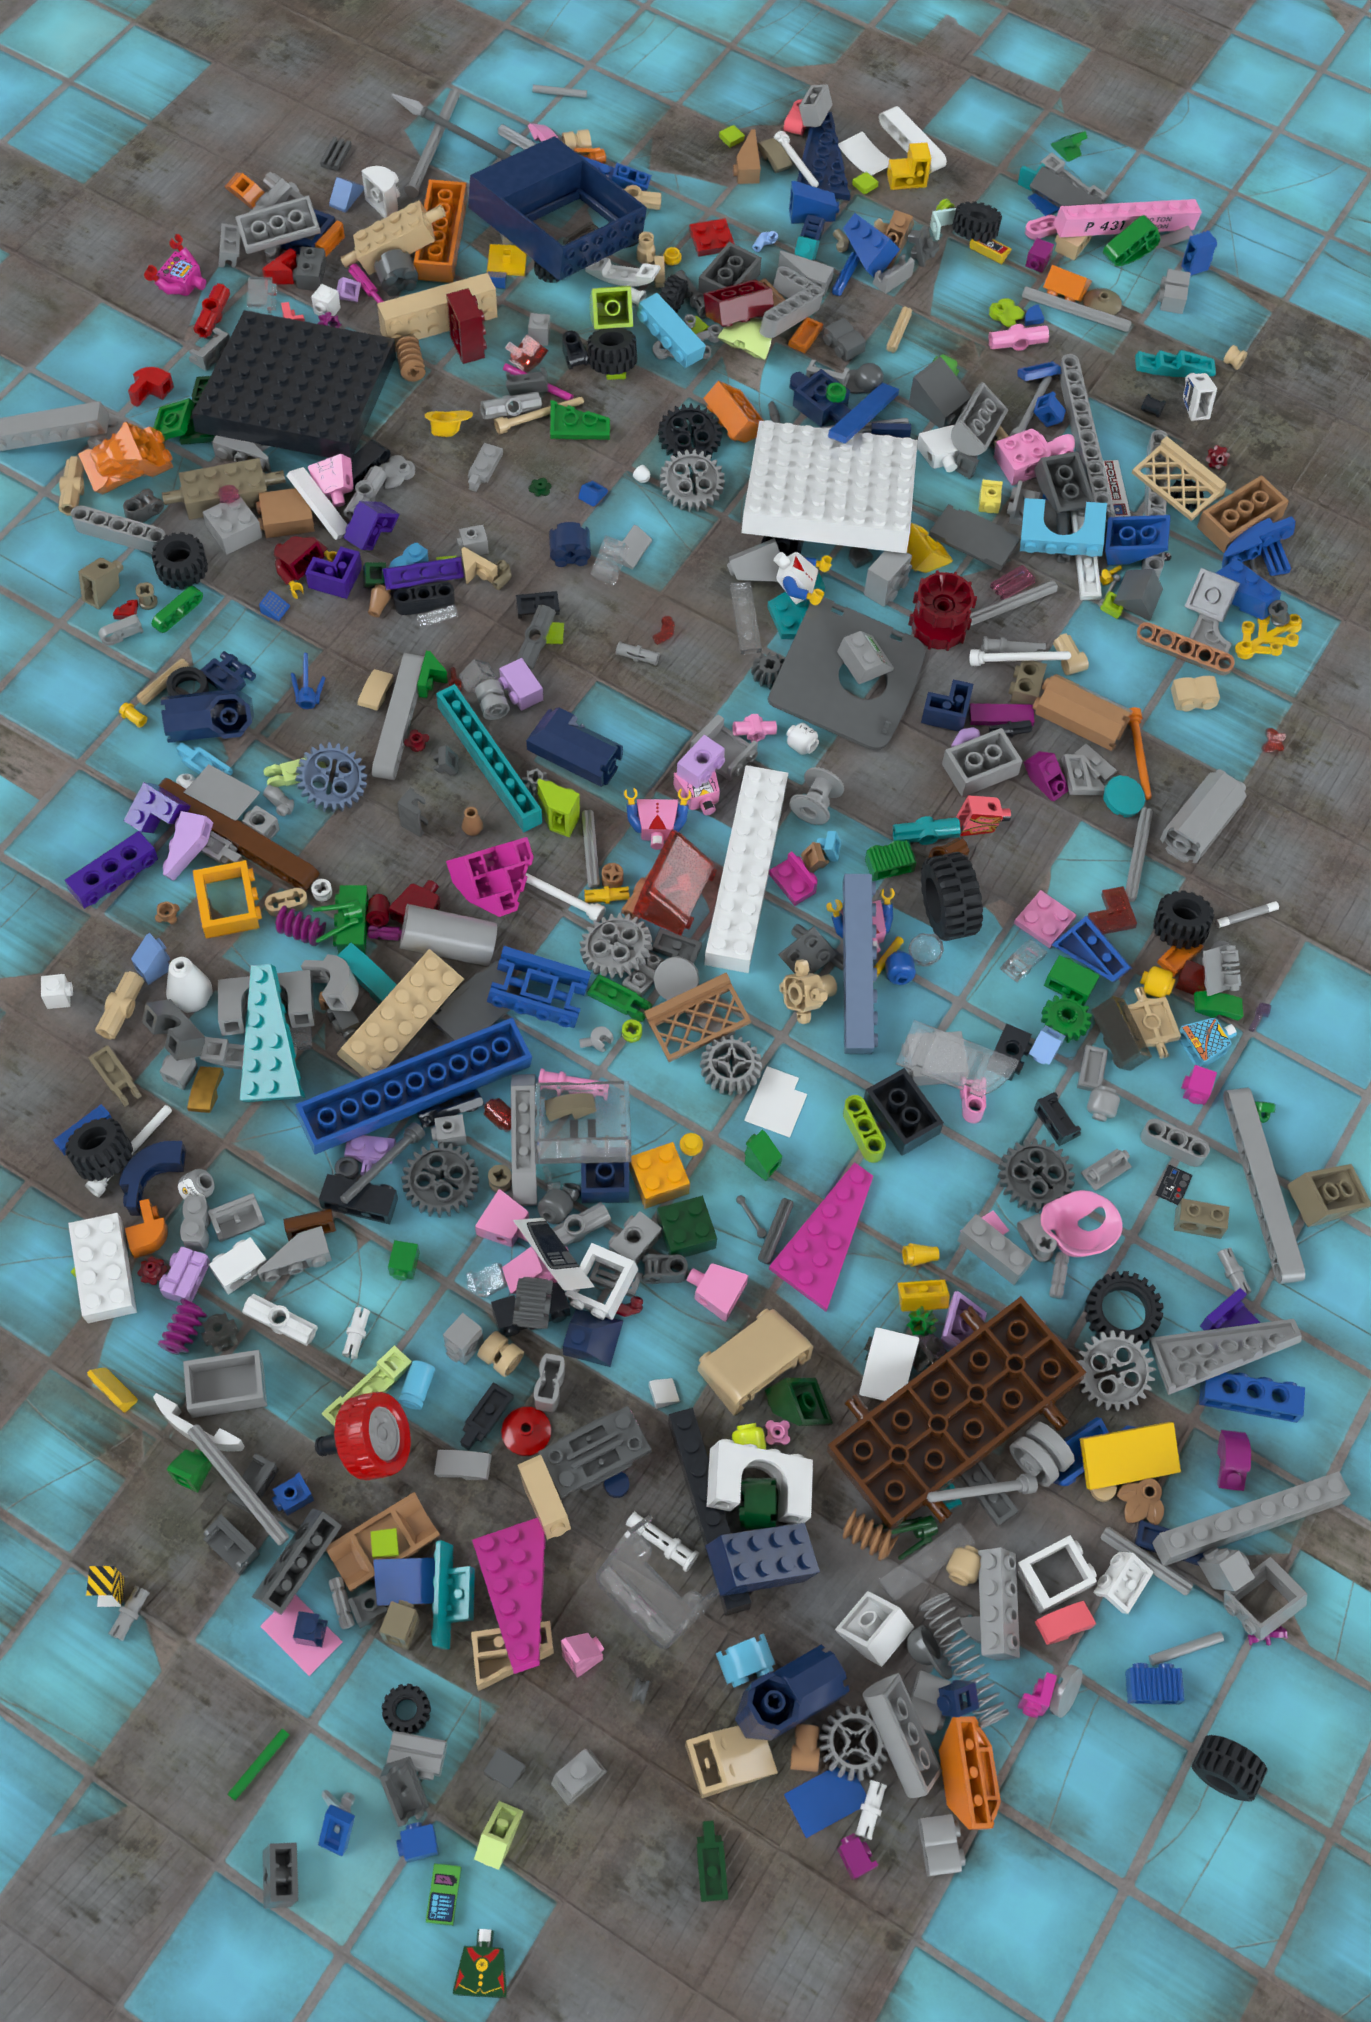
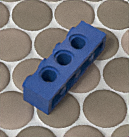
[1199,1373,1305,1423]

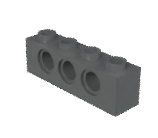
[252,1509,342,1615]

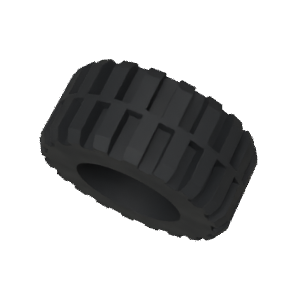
[920,852,983,941]

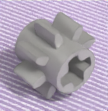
[522,768,549,796]

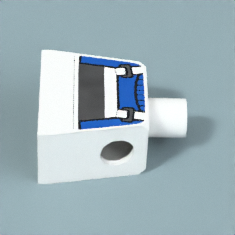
[1183,373,1217,421]

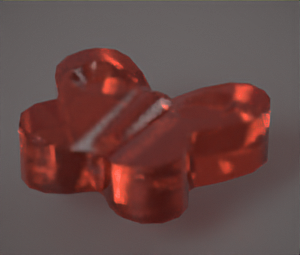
[1262,728,1286,753]

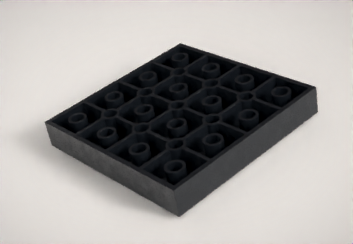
[192,310,396,460]

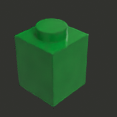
[388,1240,420,1281]

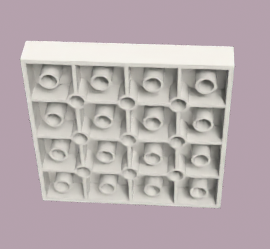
[742,421,917,553]

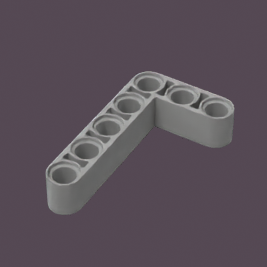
[759,267,824,338]

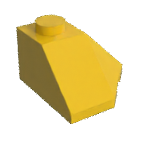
[907,523,953,573]

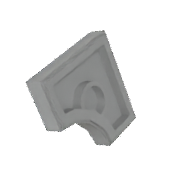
[1185,613,1232,663]

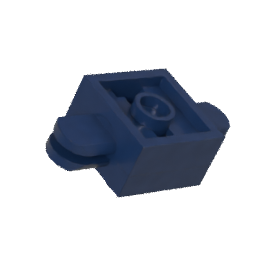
[789,369,851,427]

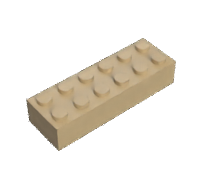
[377,273,498,345]
[337,949,464,1077]

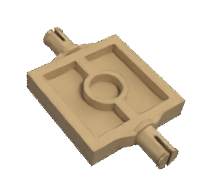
[1122,987,1181,1059]

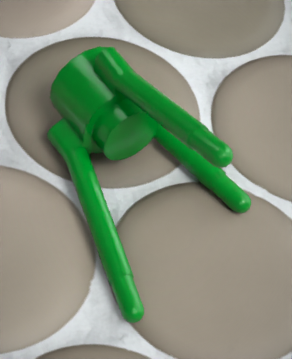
[312,899,363,943]

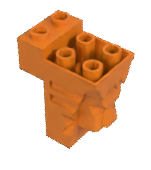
[78,422,173,495]

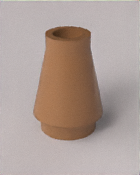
[368,584,391,617]
[462,807,483,836]

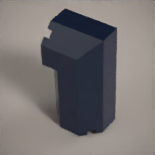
[161,689,254,743]
[526,707,623,787]
[735,1644,850,1740]

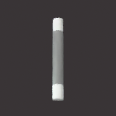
[1215,901,1279,928]

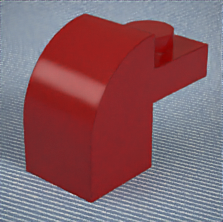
[128,367,174,407]

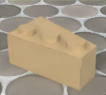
[471,1621,554,1691]

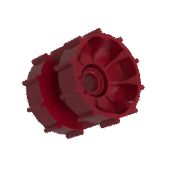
[908,570,977,651]

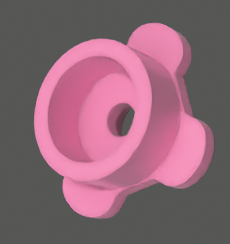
[765,1420,790,1445]

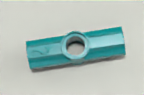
[892,816,961,845]

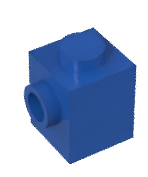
[396,1822,439,1863]

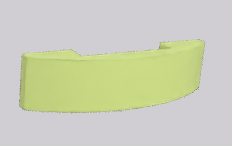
[322,1345,412,1427]

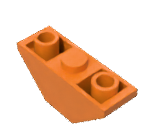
[225,173,265,209]

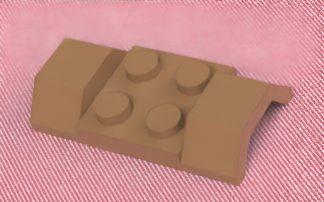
[326,1492,440,1592]

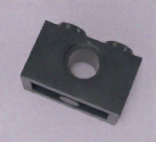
[986,1023,1033,1081]

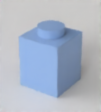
[1029,1025,1066,1065]

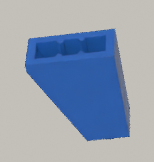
[789,181,839,224]

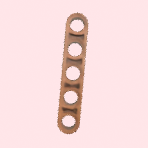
[1136,622,1235,676]

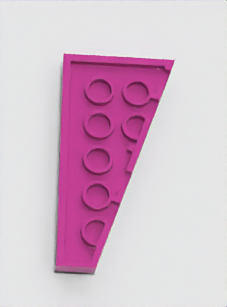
[769,1162,873,1312]

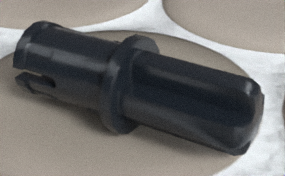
[989,720,1032,738]

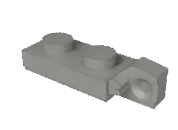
[468,443,503,492]
[200,831,245,864]

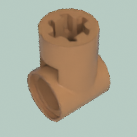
[790,1724,820,1772]

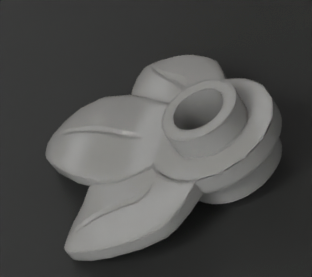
[379,455,415,489]

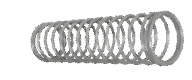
[919,1592,1010,1728]

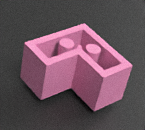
[502,1246,568,1294]

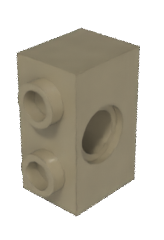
[379,1600,420,1650]

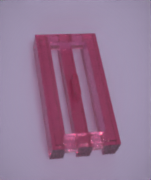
[990,565,1035,600]

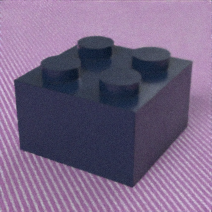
[581,1148,629,1203]

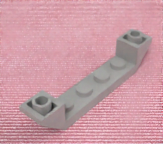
[511,1074,537,1206]

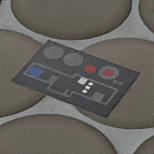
[1156,1165,1193,1205]

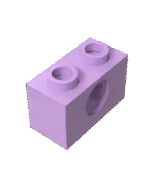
[677,735,725,789]

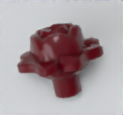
[1205,445,1230,470]
[137,1257,168,1285]

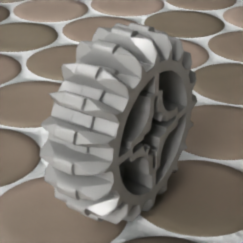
[700,1035,762,1096]
[819,1706,888,1781]

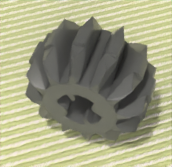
[751,652,784,689]

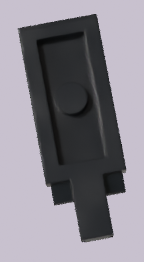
[418,1089,484,1128]
[460,1382,514,1451]

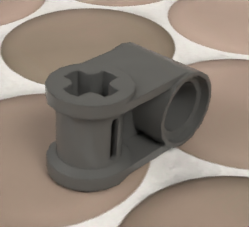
[123,489,164,523]
[642,1254,688,1284]

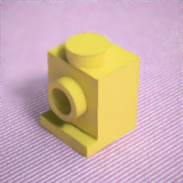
[978,480,1003,514]

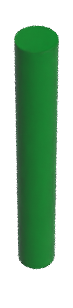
[227,1728,290,1801]

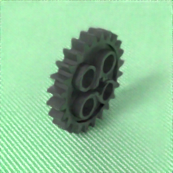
[997,1138,1075,1213]
[401,1142,479,1218]

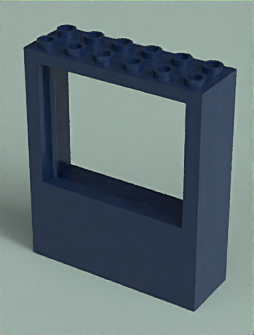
[468,136,647,281]

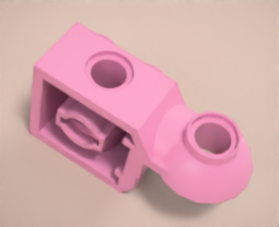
[994,428,1075,486]

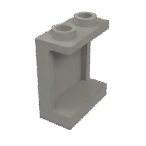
[690,714,758,781]

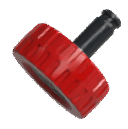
[315,1392,411,1480]

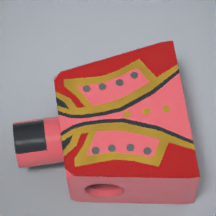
[956,796,1011,836]

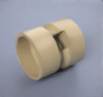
[562,129,592,156]
[477,1331,524,1377]

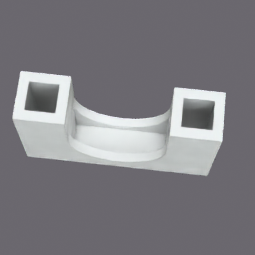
[707,1439,813,1524]

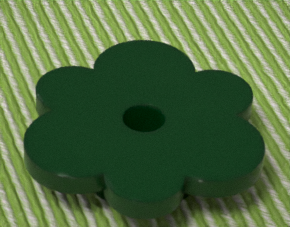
[528,478,552,497]

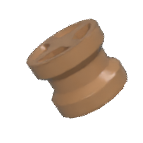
[602,863,623,888]

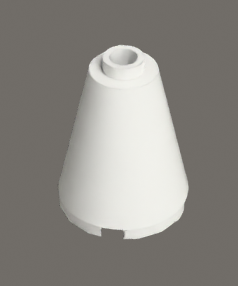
[166,957,213,1013]

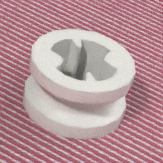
[311,879,333,902]

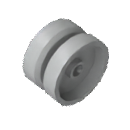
[1009,1421,1075,1487]

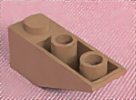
[885,210,914,269]

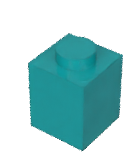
[794,236,820,260]

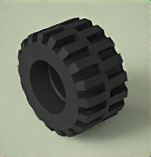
[587,328,637,375]
[151,532,208,589]
[1153,890,1214,949]
[65,1117,133,1181]
[1192,1735,1268,1802]

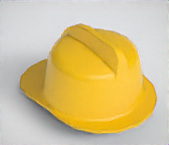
[425,410,473,437]

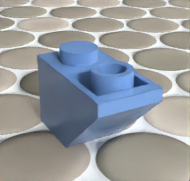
[131,933,170,985]

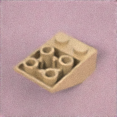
[685,1726,778,1799]

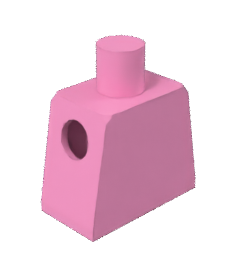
[475,1189,529,1247]
[687,1264,748,1322]

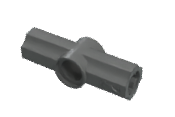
[516,605,556,670]

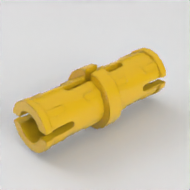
[584,886,630,904]

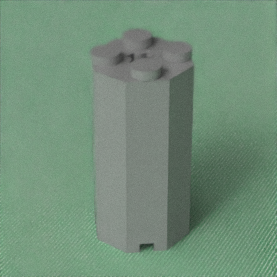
[1160,769,1247,863]

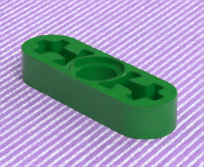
[152,586,203,633]

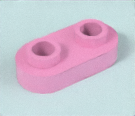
[1025,215,1057,240]

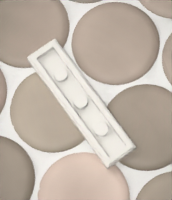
[287,467,347,540]

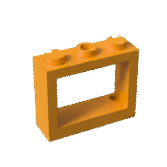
[193,860,262,939]

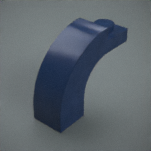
[119,1141,186,1216]

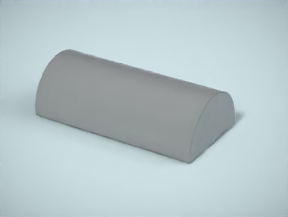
[235,195,321,254]
[951,382,1008,456]
[399,904,497,966]
[863,1673,942,1798]

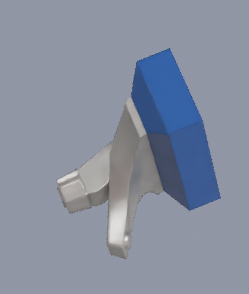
[318,1790,355,1857]

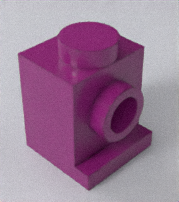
[837,1833,879,1881]

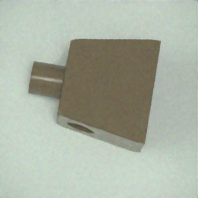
[78,558,124,610]

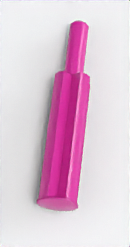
[348,264,384,303]

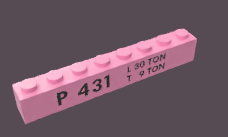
[1054,199,1202,237]

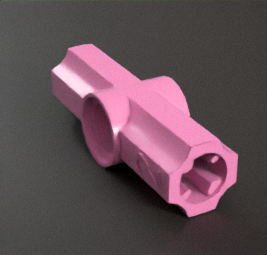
[988,324,1049,351]

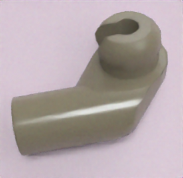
[492,560,512,590]

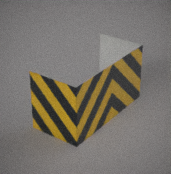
[86,1566,125,1607]

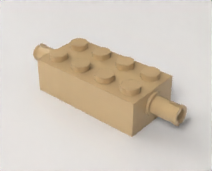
[341,200,446,275]

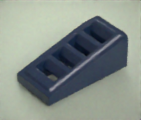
[800,215,825,241]

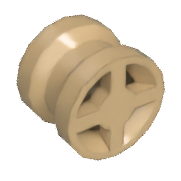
[1223,345,1247,370]

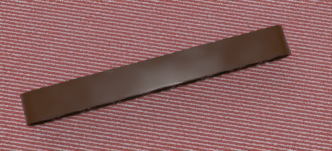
[158,778,320,892]

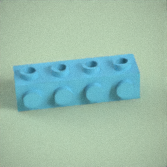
[637,293,706,368]

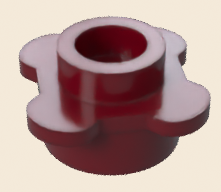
[404,729,429,752]

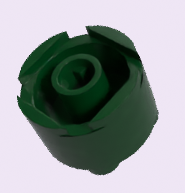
[739,1478,777,1530]

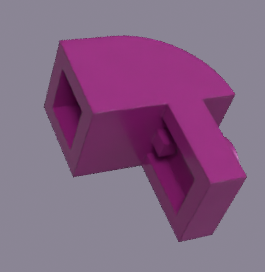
[1217,1430,1251,1491]

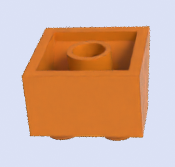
[1043,265,1092,302]

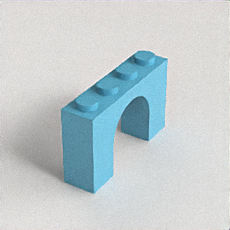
[1020,498,1107,557]

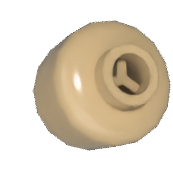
[946,1545,981,1586]

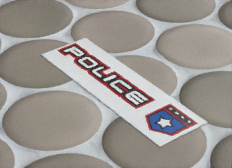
[1103,460,1131,517]

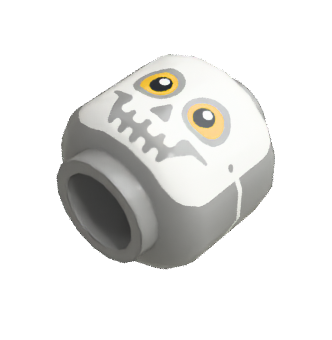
[178,1169,214,1200]

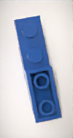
[580,155,652,191]
[1222,516,1296,568]

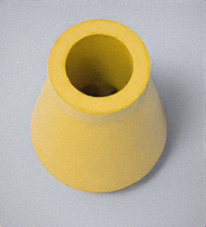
[902,1243,939,1267]

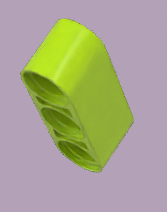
[843,1095,886,1163]

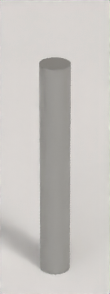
[533,85,587,98]
[1149,1631,1224,1666]

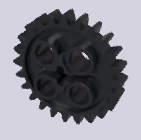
[658,403,723,458]

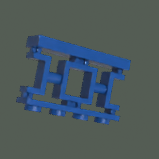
[487,946,591,1028]

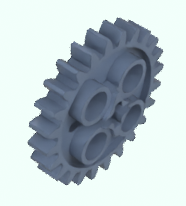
[295,742,367,813]

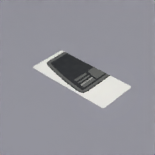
[513,1218,594,1290]

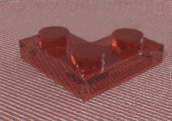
[1087,886,1137,934]

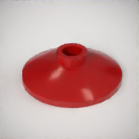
[501,1407,551,1456]

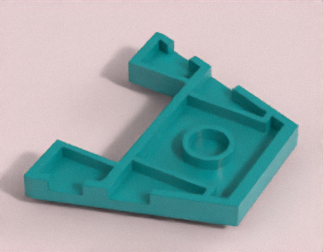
[767,572,825,639]

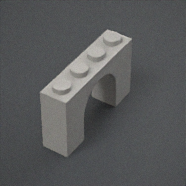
[218,970,315,1036]

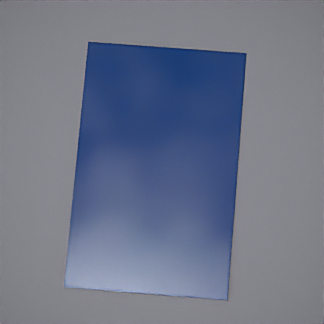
[373,1558,435,1606]
[784,1759,867,1838]

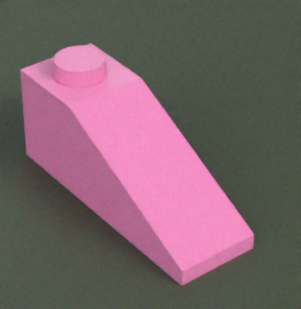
[561,1633,604,1678]

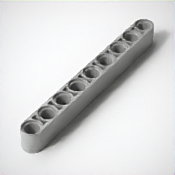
[1142,430,1169,579]
[1223,1087,1305,1284]

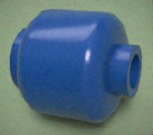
[885,951,916,985]

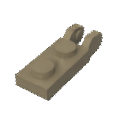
[88,1045,142,1107]

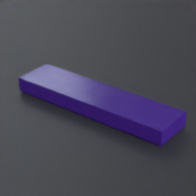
[383,557,464,590]

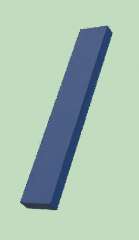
[828,383,899,444]

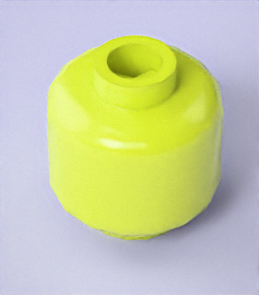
[732,1423,766,1450]

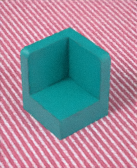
[1017,163,1045,191]

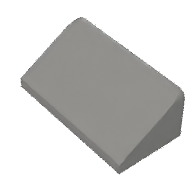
[615,525,652,570]

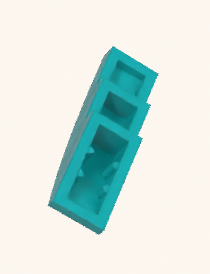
[1135,350,1216,377]
[337,943,397,1005]

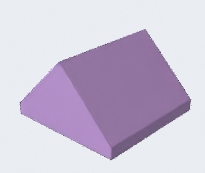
[938,1291,987,1351]

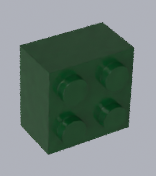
[656,1195,717,1257]

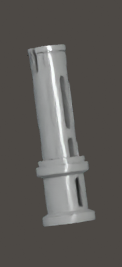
[981,636,1046,653]

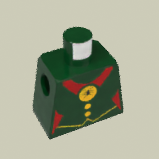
[453,1929,507,1999]

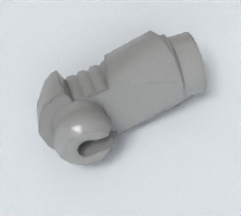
[263,785,294,816]

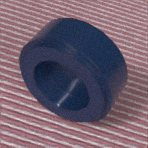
[604,1472,629,1498]

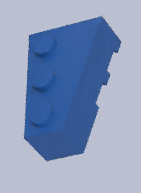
[843,213,900,278]
[1052,916,1132,982]

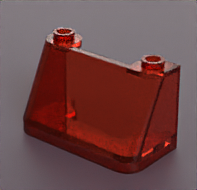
[633,829,718,936]

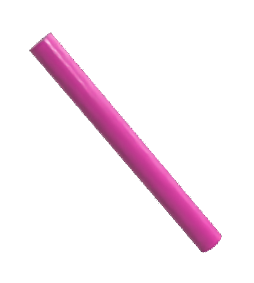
[503,363,573,401]

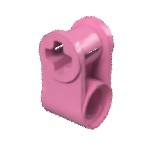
[960,1078,986,1123]

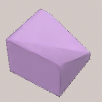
[337,277,361,302]

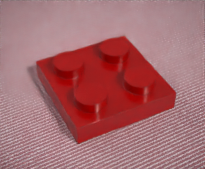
[689,218,735,257]

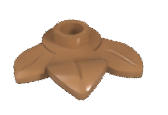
[1117,1479,1164,1525]

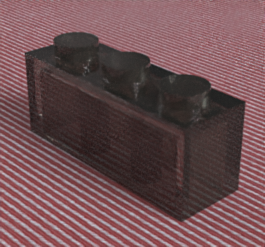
[1091,996,1152,1071]

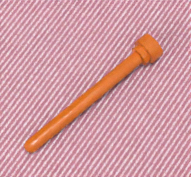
[1128,707,1152,801]

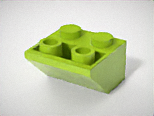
[537,779,580,837]

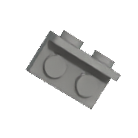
[1007,480,1040,526]

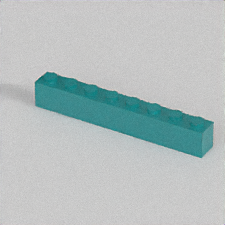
[436,684,542,833]

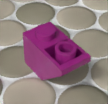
[1023,751,1069,801]

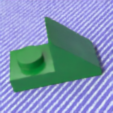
[1051,131,1088,162]
[417,651,448,698]

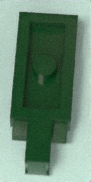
[696,1820,728,1902]

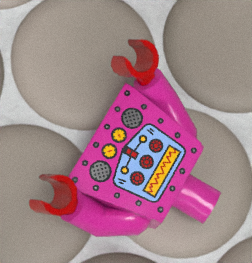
[144,234,206,296]

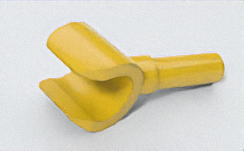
[1100,565,1122,586]

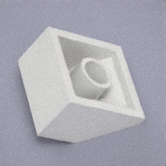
[835,1591,914,1667]

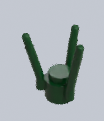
[873,1515,938,1560]

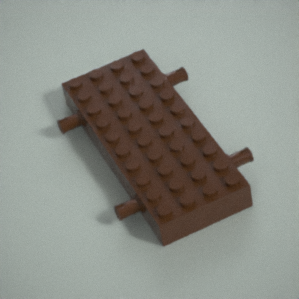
[827,1296,1087,1530]

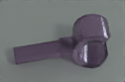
[1249,1003,1271,1032]

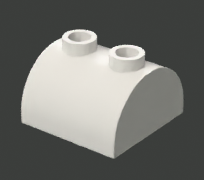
[362,166,400,218]

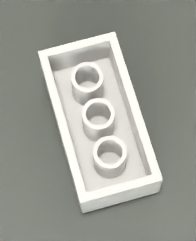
[68,1213,137,1323]

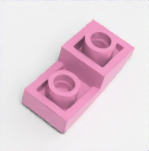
[528,123,559,142]

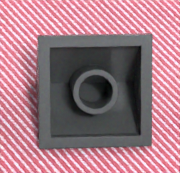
[1113,568,1163,621]

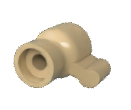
[637,232,655,265]

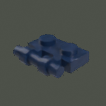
[201,651,256,691]

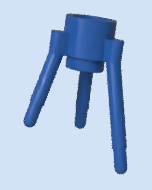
[291,653,325,709]

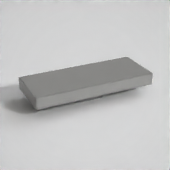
[1074,744,1117,782]

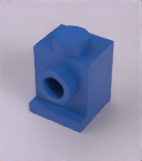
[1033,391,1066,427]
[272,1472,314,1516]

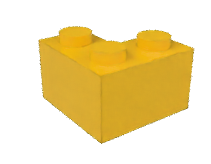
[887,142,931,190]

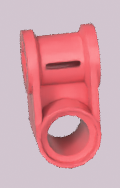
[784,99,806,136]

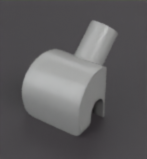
[579,1026,614,1052]

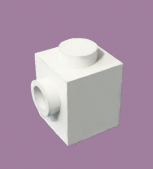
[311,284,341,316]
[41,974,73,1009]

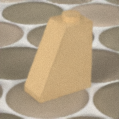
[517,1455,571,1540]

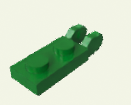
[587,974,653,1022]

